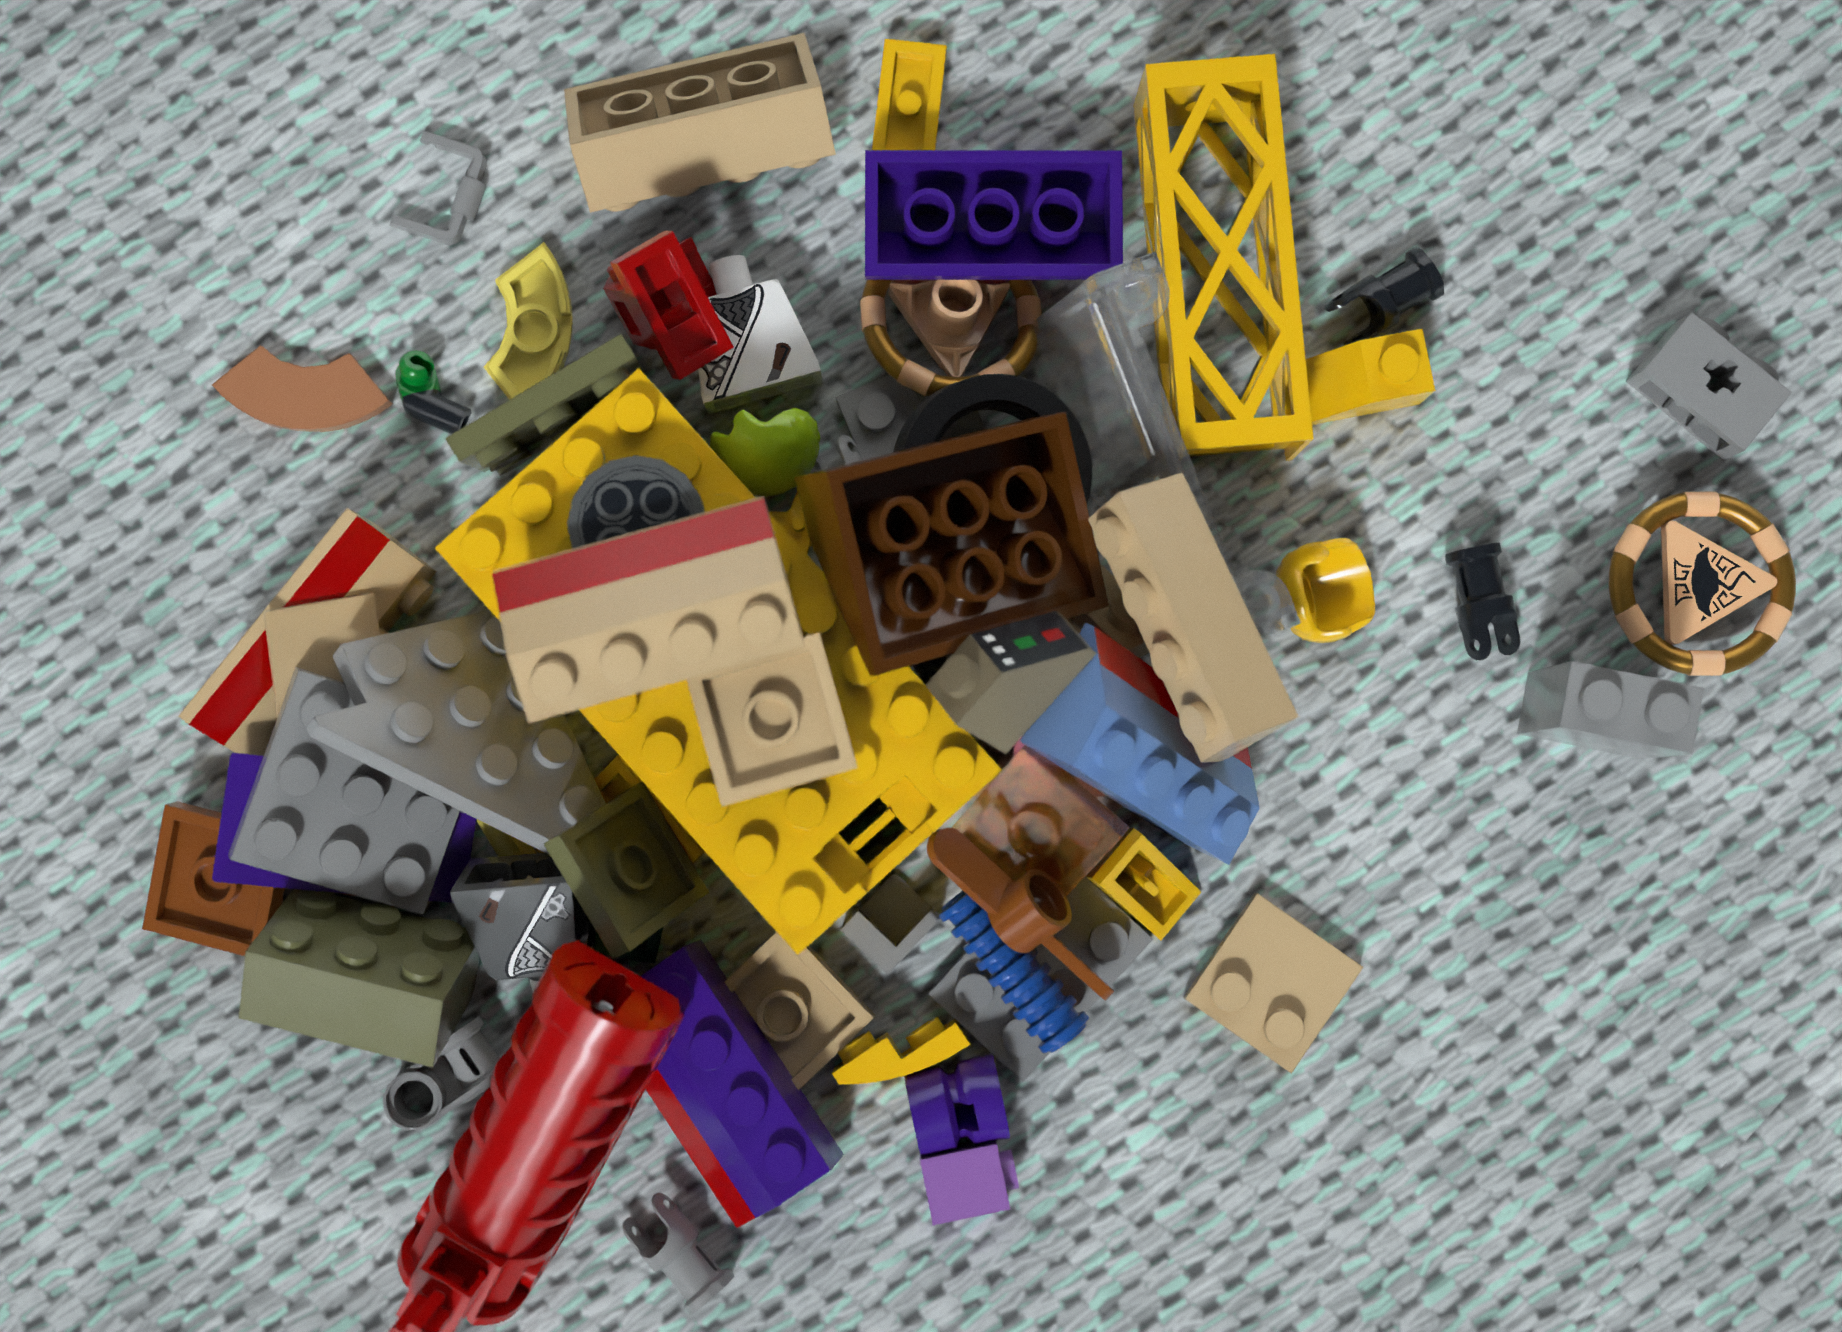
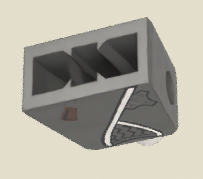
[450,853,594,995]

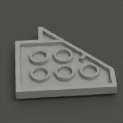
[306,610,606,855]

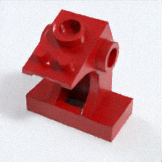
[603,230,734,380]

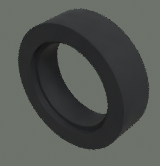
[893,374,1093,504]

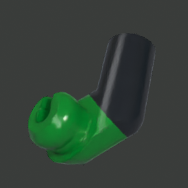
[395,350,472,434]

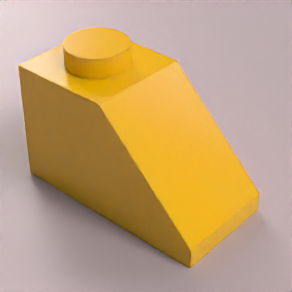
[1306,328,1436,425]

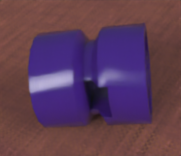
[904,1054,1011,1157]

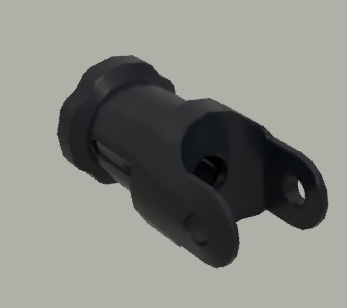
[1325,247,1444,345]
[1445,543,1521,660]

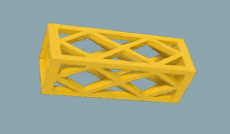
[1133,54,1313,471]

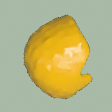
[1273,538,1376,643]

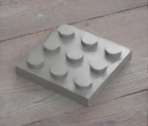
[228,667,460,914]

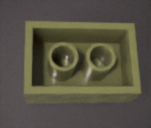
[239,889,480,1067]

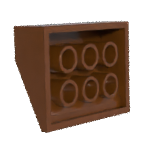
[795,411,1109,676]

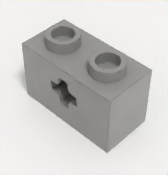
[1626,312,1792,461]

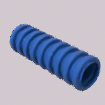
[938,891,1089,1053]

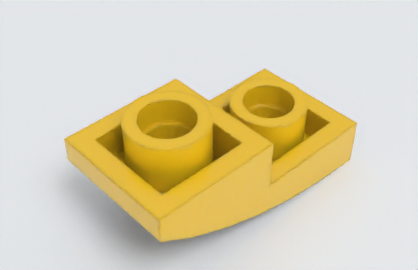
[832,1016,970,1084]

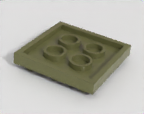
[445,334,646,475]

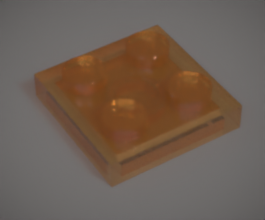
[952,745,1129,896]

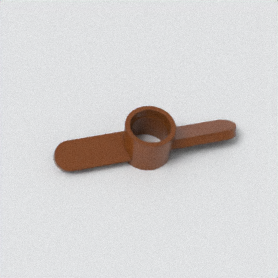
[927,827,1115,1001]

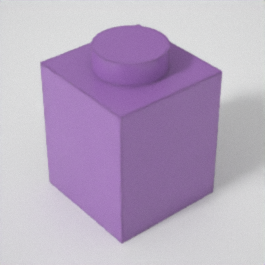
[920,1141,1019,1225]

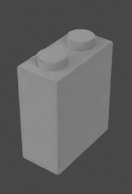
[1517,661,1704,759]

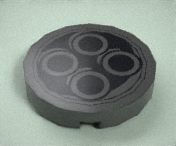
[567,455,705,549]

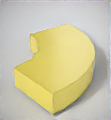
[484,242,573,400]

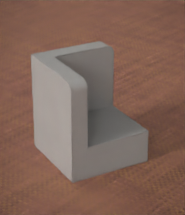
[840,874,940,975]

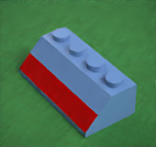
[1020,623,1260,865]

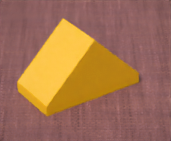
[1085,828,1201,941]

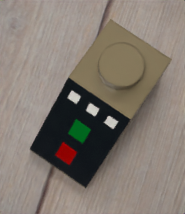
[926,611,1097,754]

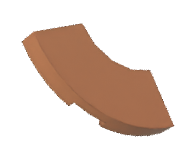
[212,345,393,432]

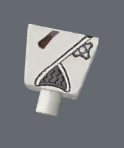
[692,255,823,414]

